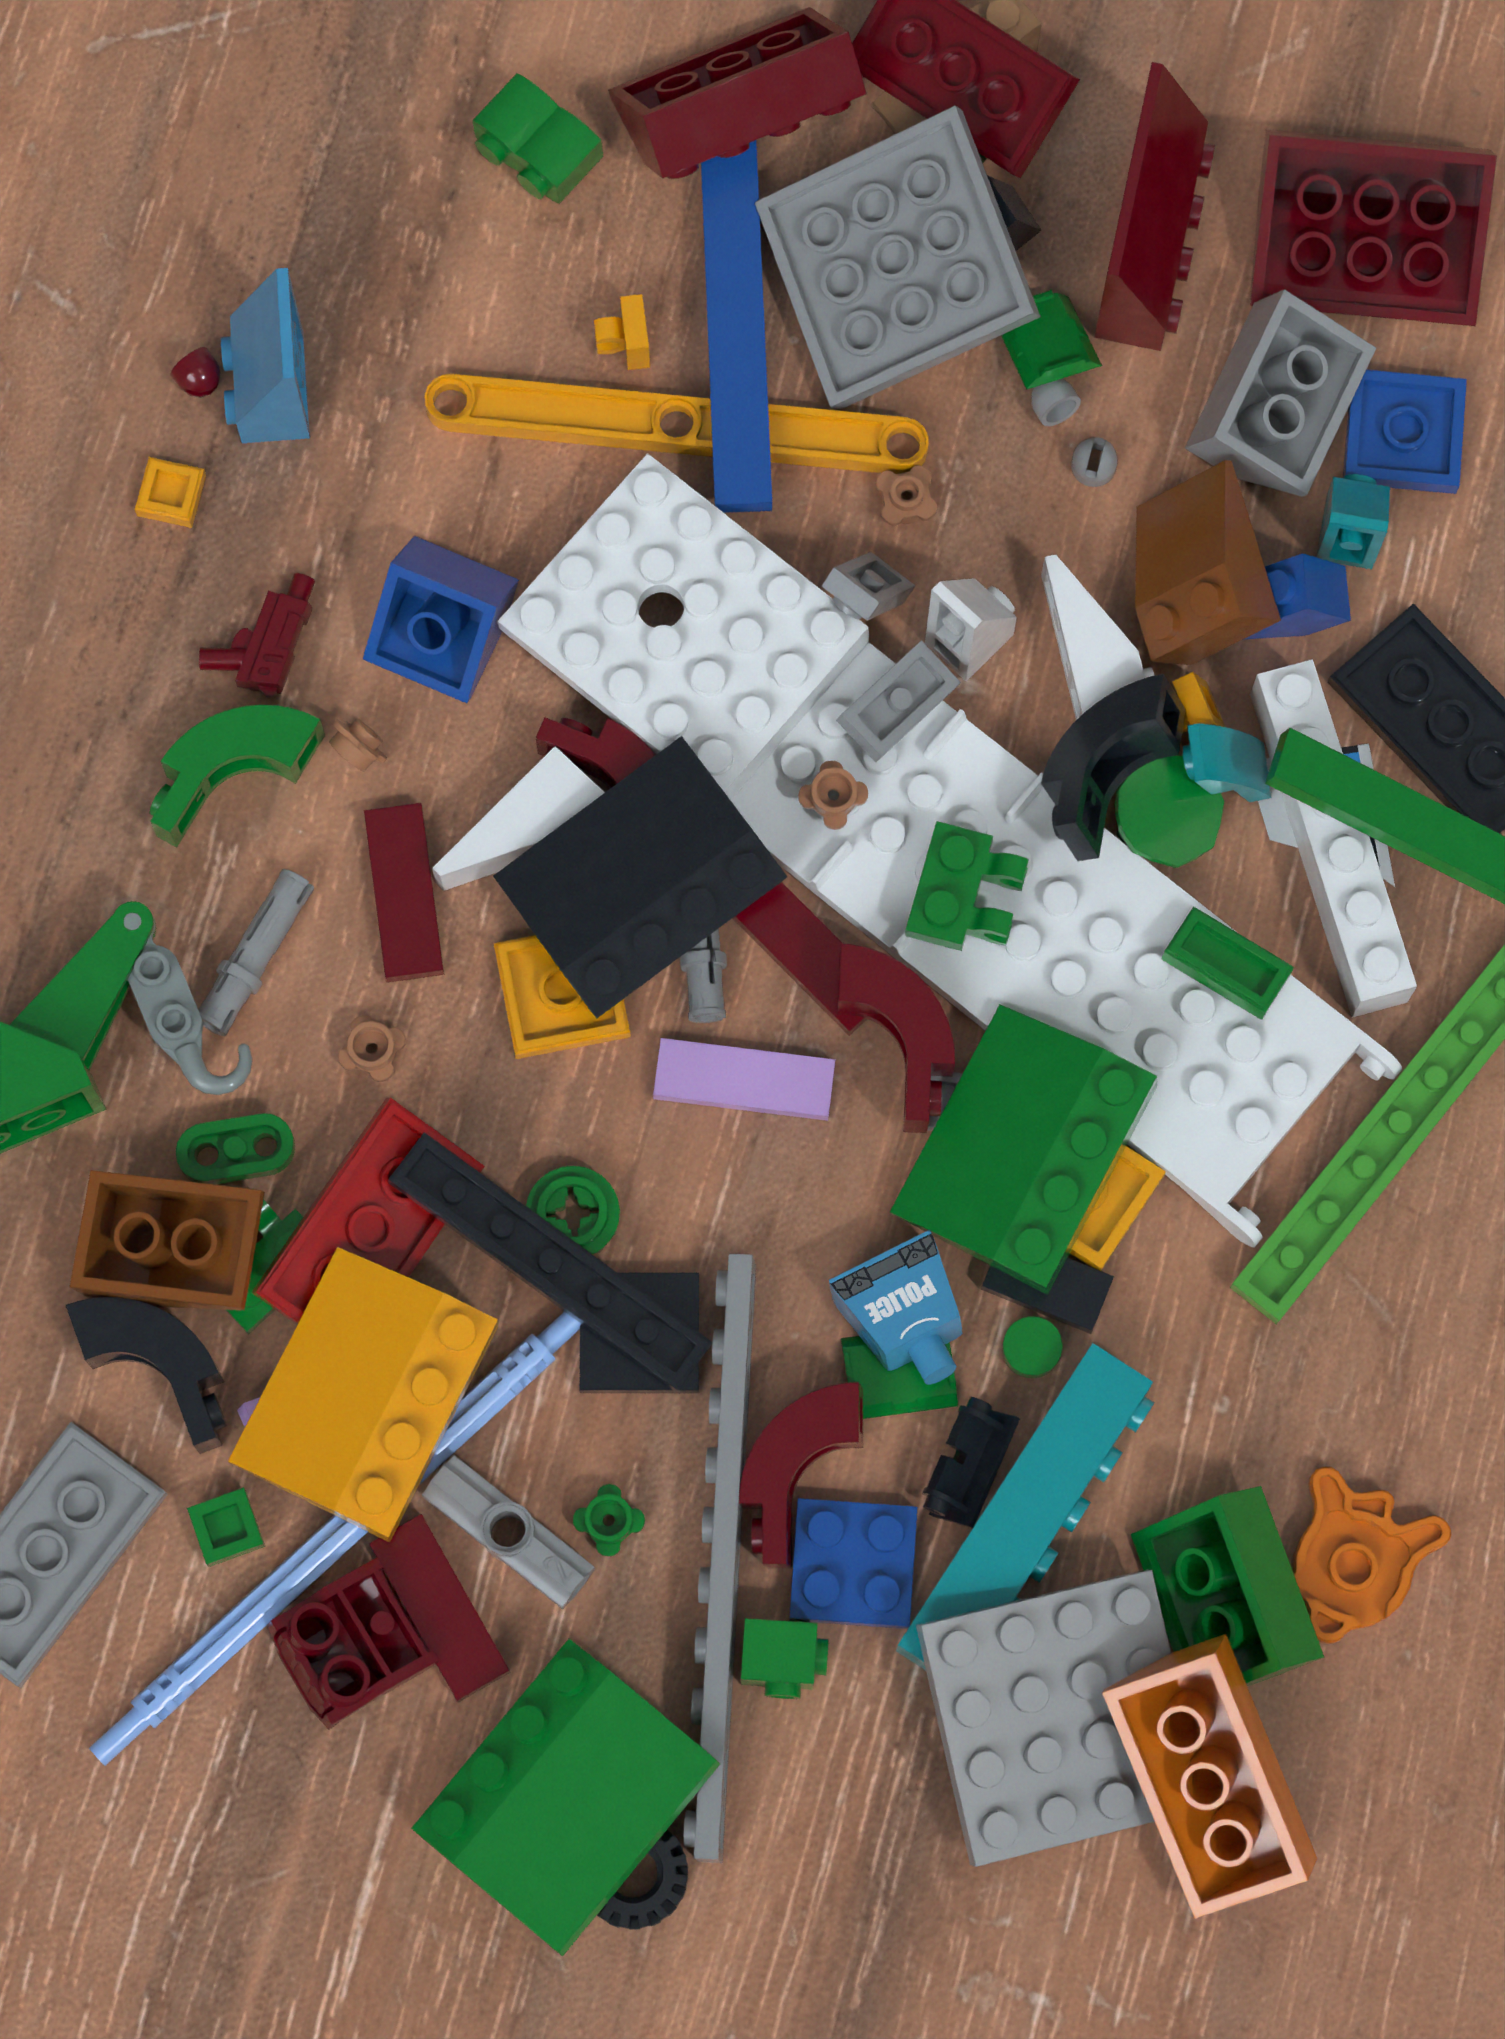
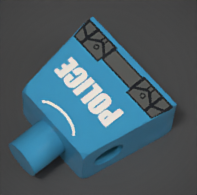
[829,1230,963,1385]

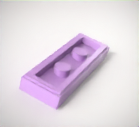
[653,1038,836,1121]

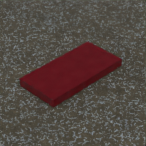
[852,0,1080,178]

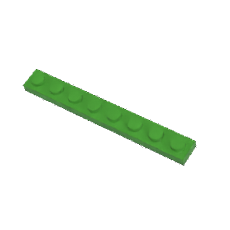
[1230,945,1505,1325]

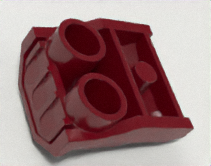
[267,1557,439,1730]

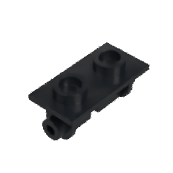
[922,1397,1020,1528]

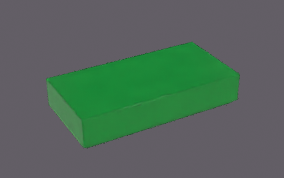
[1161,906,1294,1020]

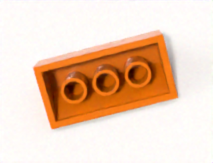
[1102,1634,1317,1919]

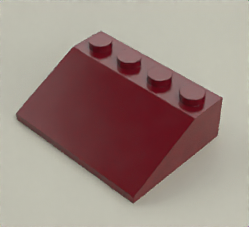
[1094,62,1215,351]
[1250,129,1497,326]

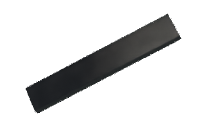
[388,1133,713,1393]

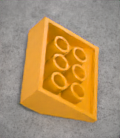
[228,1247,498,1542]

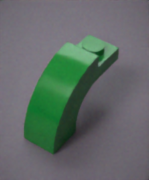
[149,705,325,848]

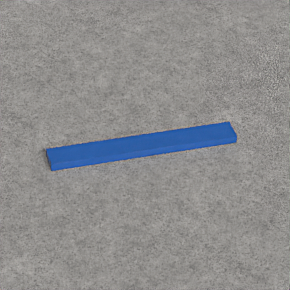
[701,140,772,513]

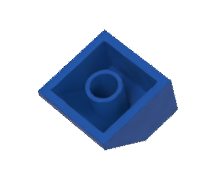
[363,536,519,703]

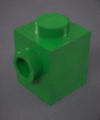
[741,1618,829,1699]

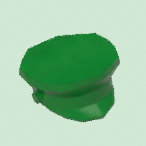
[1114,756,1224,868]

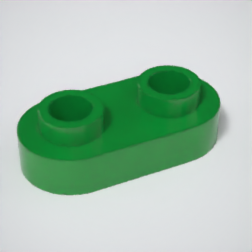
[176,1113,295,1185]

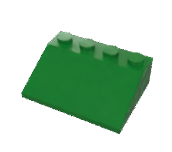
[890,1004,1157,1295]
[411,1639,720,1957]

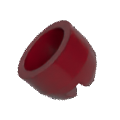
[170,347,221,398]

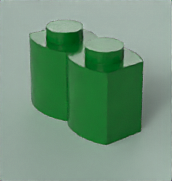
[472,73,603,204]

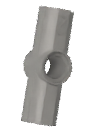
[422,1455,595,1609]

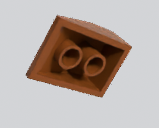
[1135,460,1281,665]
[70,1170,265,1310]

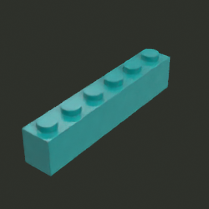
[896,1343,1155,1670]

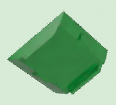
[1001,290,1102,390]
[841,1336,958,1419]

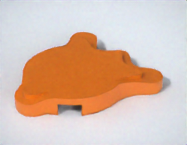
[1292,1467,1451,1644]

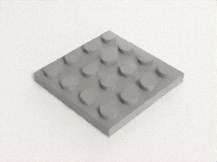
[755,106,1040,411]
[916,1570,1171,1867]

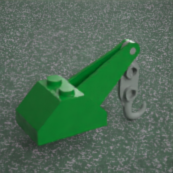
[0,901,252,1154]

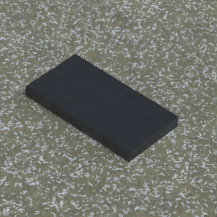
[1328,603,1505,834]

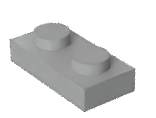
[822,552,915,621]
[836,640,961,762]

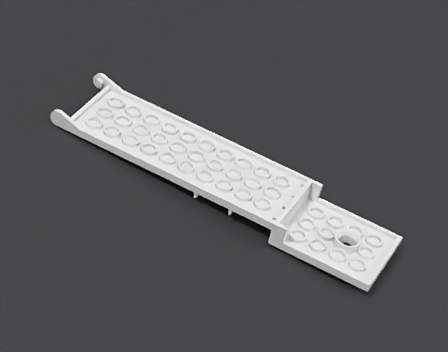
[498,453,1402,1248]

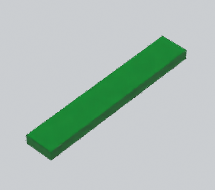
[1265,727,1505,904]

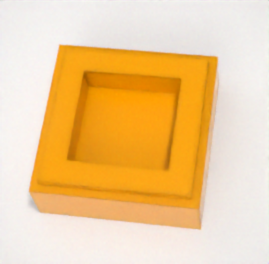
[135,457,206,528]

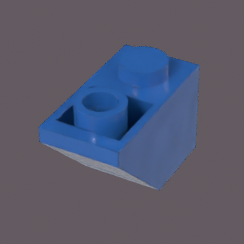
[1243,553,1351,640]

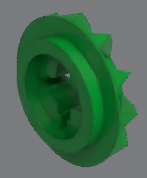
[526,1166,620,1255]

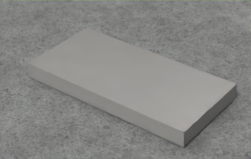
[0,1422,168,1688]

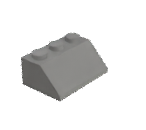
[1185,290,1376,496]

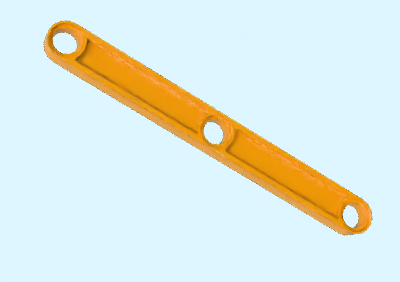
[424,374,929,474]

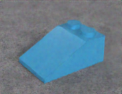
[221,268,310,443]

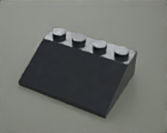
[493,736,787,1019]

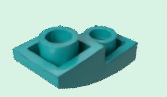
[1183,723,1272,803]

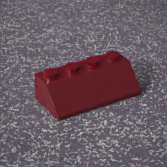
[608,7,867,179]

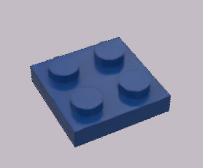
[1343,370,1467,494]
[789,1498,918,1629]

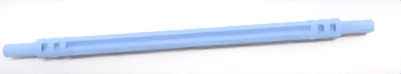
[89,1311,581,1766]

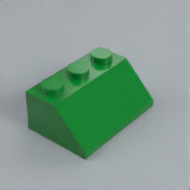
[1130,1486,1324,1686]

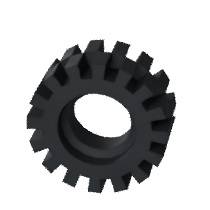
[597,1830,688,1930]

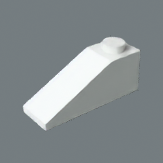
[1041,555,1155,720]
[925,578,1017,681]
[432,746,605,891]

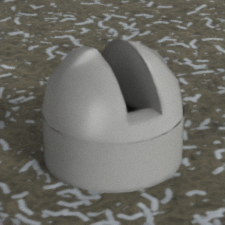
[1031,378,1081,426]
[1071,437,1118,487]

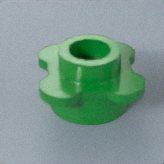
[573,1484,645,1557]

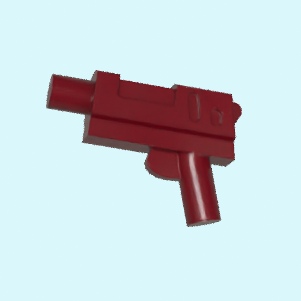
[199,573,315,699]

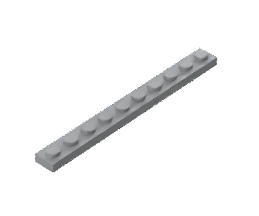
[684,1254,757,1863]

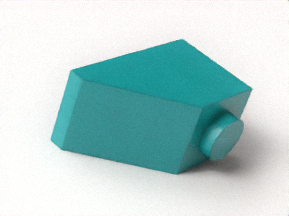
[1316,474,1390,570]

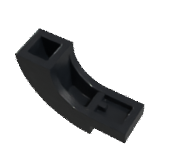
[1041,674,1186,861]
[65,1297,227,1454]

